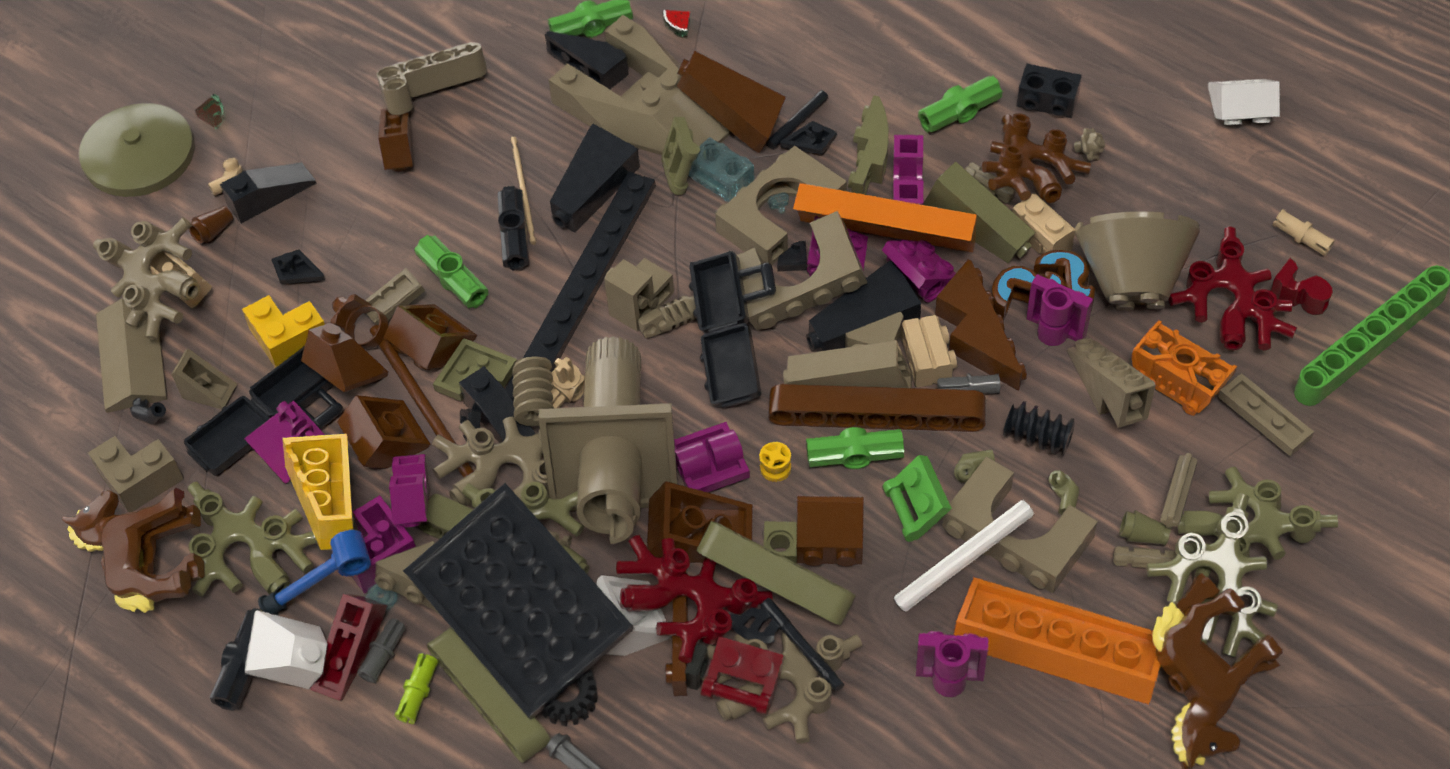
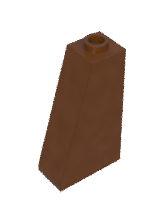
[677,51,786,153]

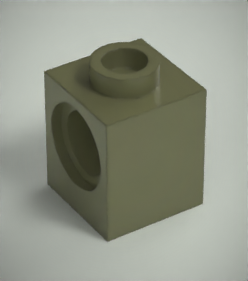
[764,521,797,563]

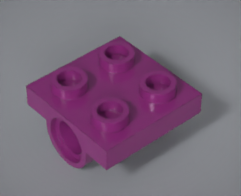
[882,240,956,302]
[1026,274,1093,346]
[674,422,750,492]
[916,631,988,697]

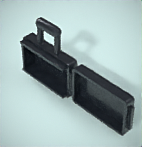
[689,251,776,409]
[184,346,343,476]

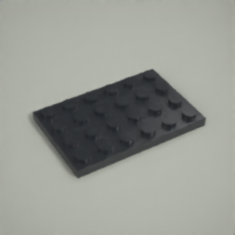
[403,483,635,720]

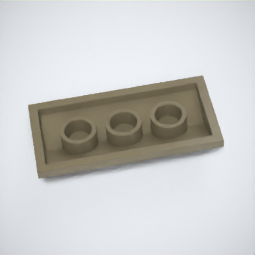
[96,299,168,413]

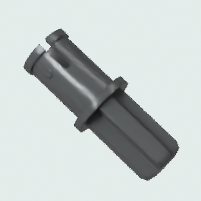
[937,373,1000,394]
[357,618,406,683]

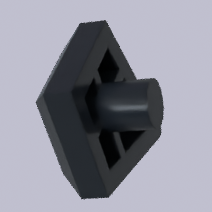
[781,121,837,155]
[271,249,325,284]

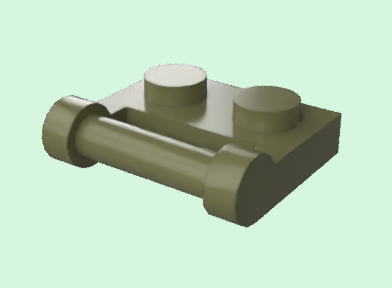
[661,117,700,195]

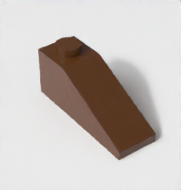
[378,108,413,171]

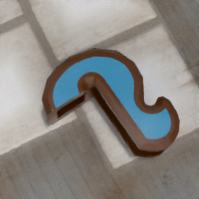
[1033,249,1095,311]
[991,266,1066,321]

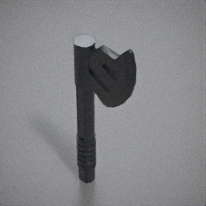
[729,598,844,692]

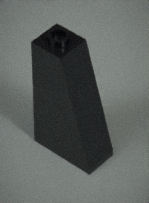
[550,123,640,233]
[806,260,921,352]

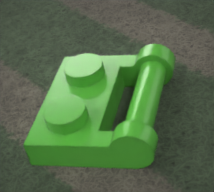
[882,455,952,542]

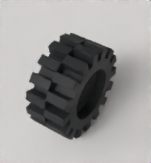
[541,670,598,726]

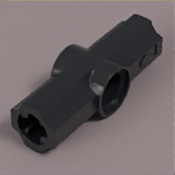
[497,186,529,271]
[210,608,266,711]

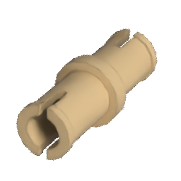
[1273,209,1335,256]

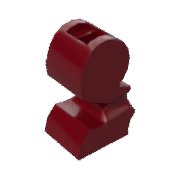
[1271,258,1333,315]

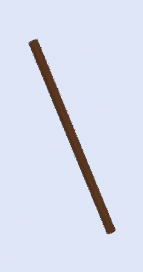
[370,325,474,478]

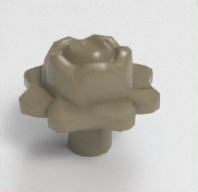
[1074,128,1105,161]

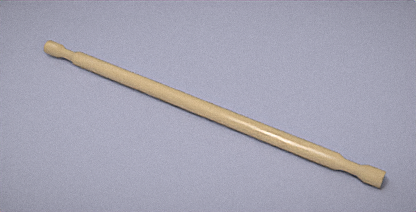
[511,136,536,245]

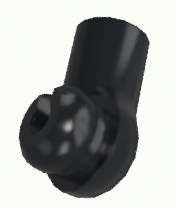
[130,398,166,424]

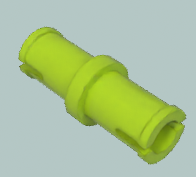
[394,653,439,724]

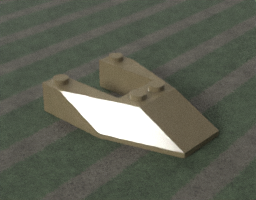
[549,15,732,165]

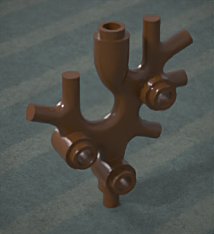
[982,113,1091,203]

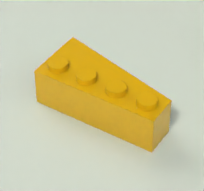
[283,434,353,550]

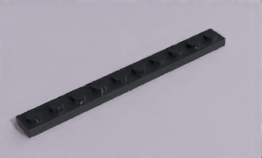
[505,172,656,401]

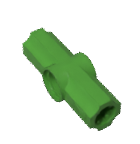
[547,0,633,37]
[918,76,1003,133]
[414,235,489,308]
[806,427,904,469]

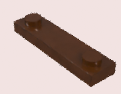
[666,570,688,696]

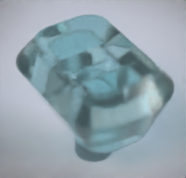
[767,192,789,214]

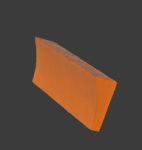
[793,183,977,252]
[954,577,1161,705]

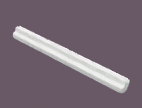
[894,500,1034,612]

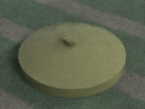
[79,103,195,197]

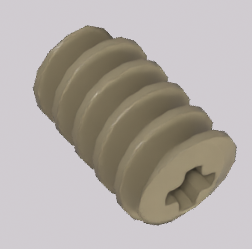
[512,356,554,426]

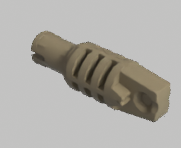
[638,296,696,338]

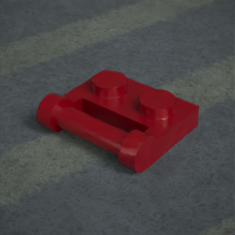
[701,636,785,715]

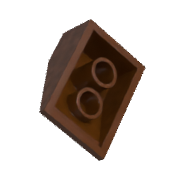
[647,481,752,563]

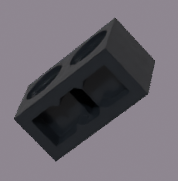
[1016,63,1082,118]

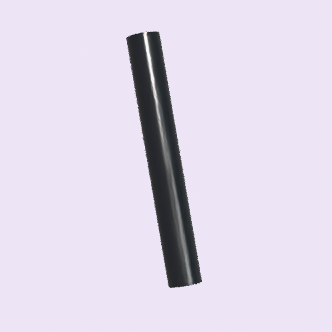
[766,90,828,150]

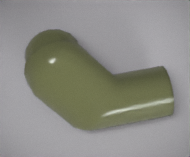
[954,449,995,482]
[1048,470,1079,515]

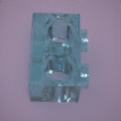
[689,137,754,202]

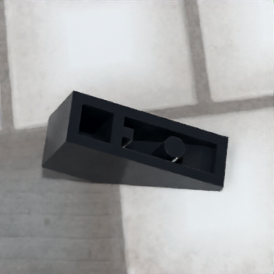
[545,31,629,90]
[220,162,317,224]
[459,366,536,443]

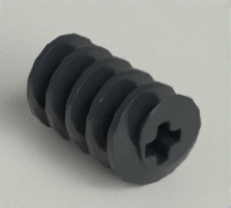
[1003,401,1075,456]

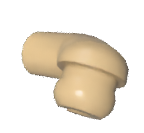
[208,158,243,196]

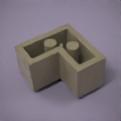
[604,258,674,332]
[88,436,184,512]

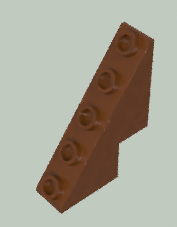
[935,259,1027,391]

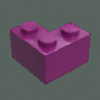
[351,495,416,594]

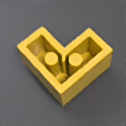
[242,295,325,368]

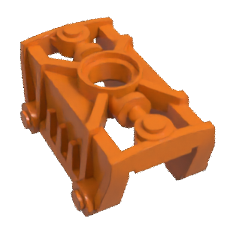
[1131,320,1237,416]

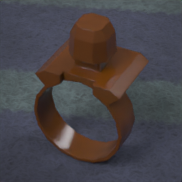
[330,294,388,349]

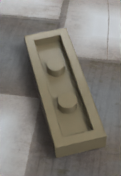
[1218,373,1314,457]

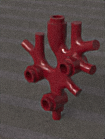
[1168,226,1297,351]
[616,535,773,663]

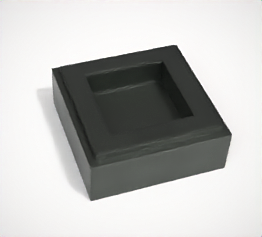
[685,644,709,690]

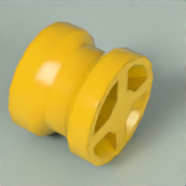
[759,442,791,482]

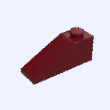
[310,594,387,701]

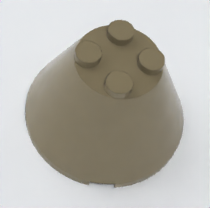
[1075,211,1200,311]

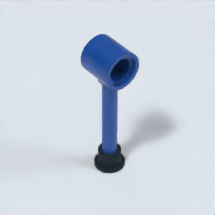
[258,530,371,616]

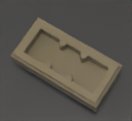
[366,268,425,325]

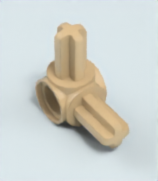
[551,357,585,408]

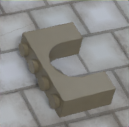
[715,146,847,265]
[737,211,868,331]
[942,456,1098,593]

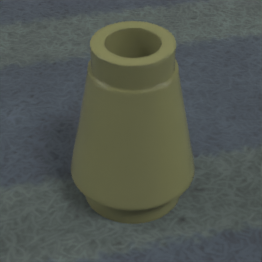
[1119,510,1171,545]

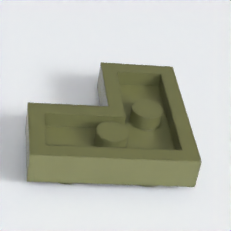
[433,338,517,401]

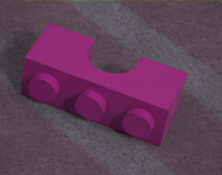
[893,135,923,205]
[389,454,429,527]

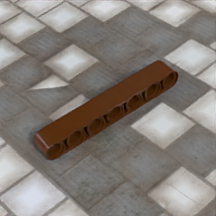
[768,384,986,432]

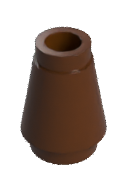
[188,206,233,244]

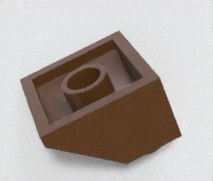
[301,323,389,392]

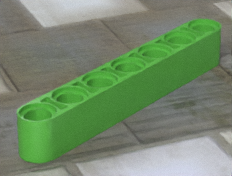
[1294,265,1450,406]

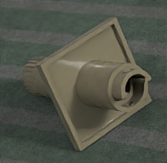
[538,336,678,544]

